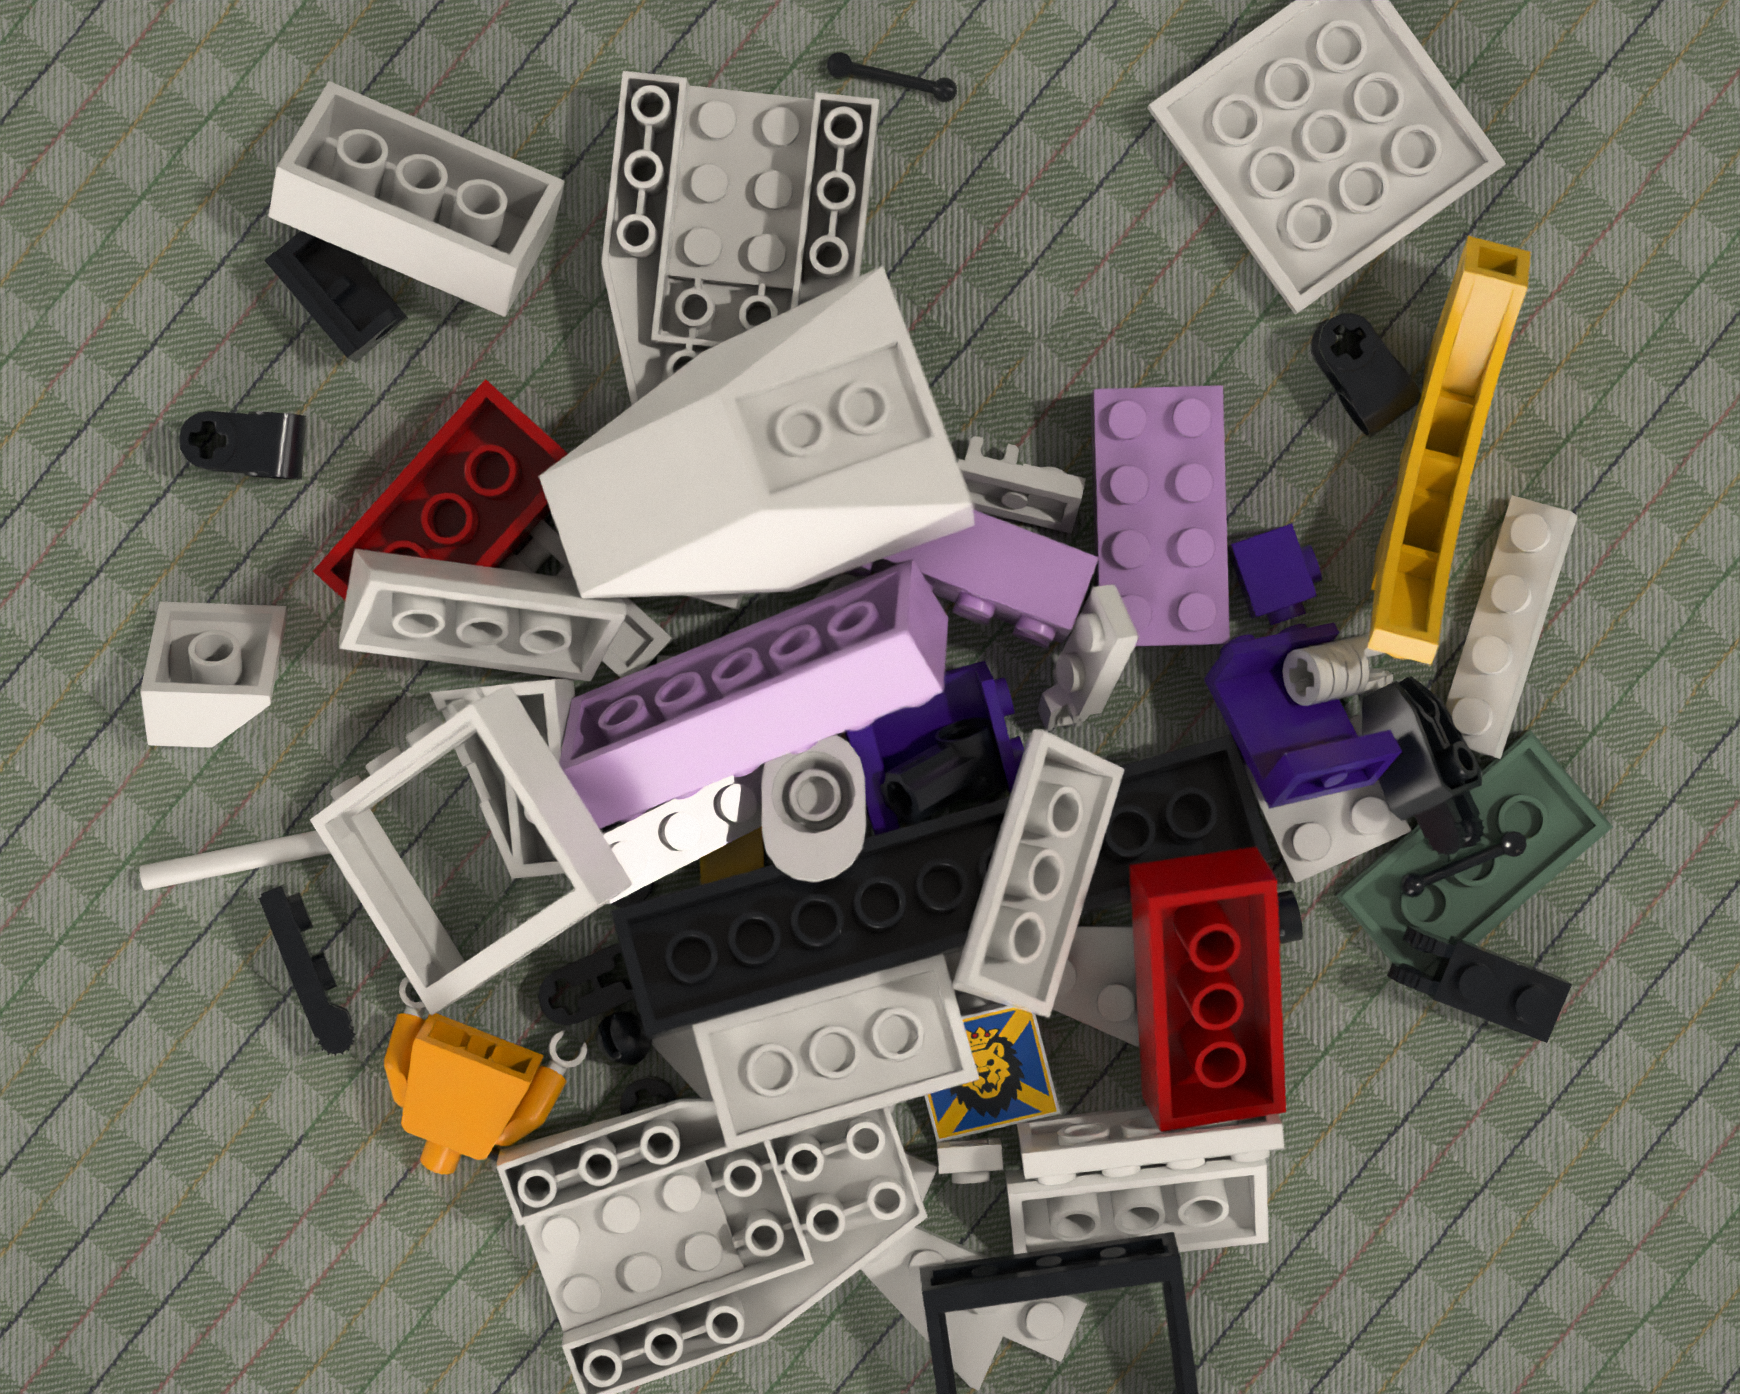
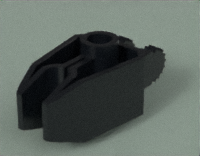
[1362,676,1485,856]

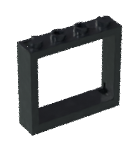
[919,1232,1198,1394]

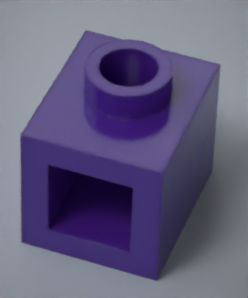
[1227,523,1322,626]

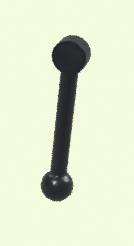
[827,52,957,102]
[1400,831,1527,898]

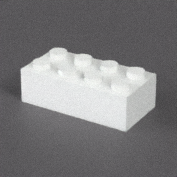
[268,81,565,317]

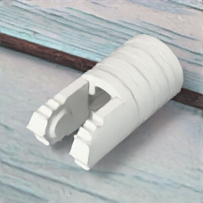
[1283,633,1393,706]

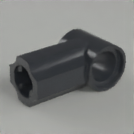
[880,717,1006,825]

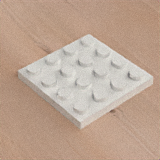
[1147,0,1506,315]

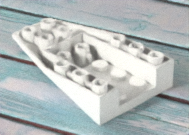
[601,71,880,405]
[539,266,975,598]
[496,1098,928,1394]

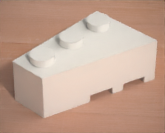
[430,678,575,879]

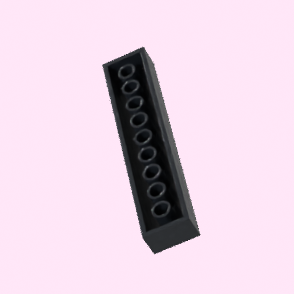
[611,734,1272,1041]

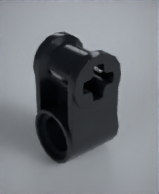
[1310,313,1421,438]
[179,411,306,480]

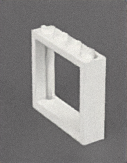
[310,685,634,1016]

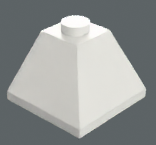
[140,602,287,748]

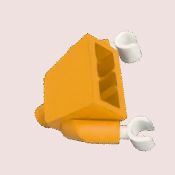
[383,976,587,1174]

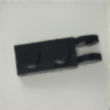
[259,884,356,1056]
[1387,926,1572,1043]

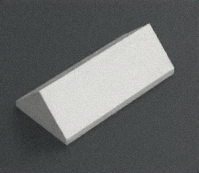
[339,549,626,681]
[952,729,1125,1017]
[1004,1155,1269,1254]

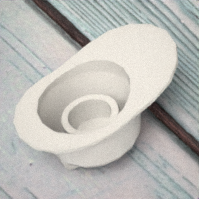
[761,734,866,882]

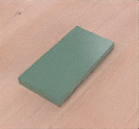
[1334,730,1613,992]

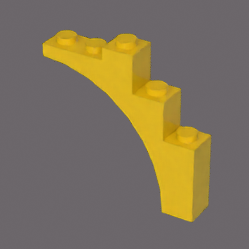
[1368,236,1531,665]

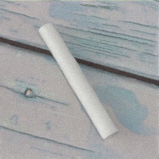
[139,830,330,891]

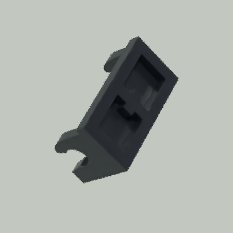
[264,231,408,363]

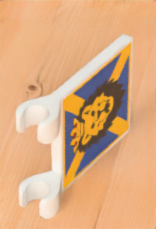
[924,1003,1061,1142]

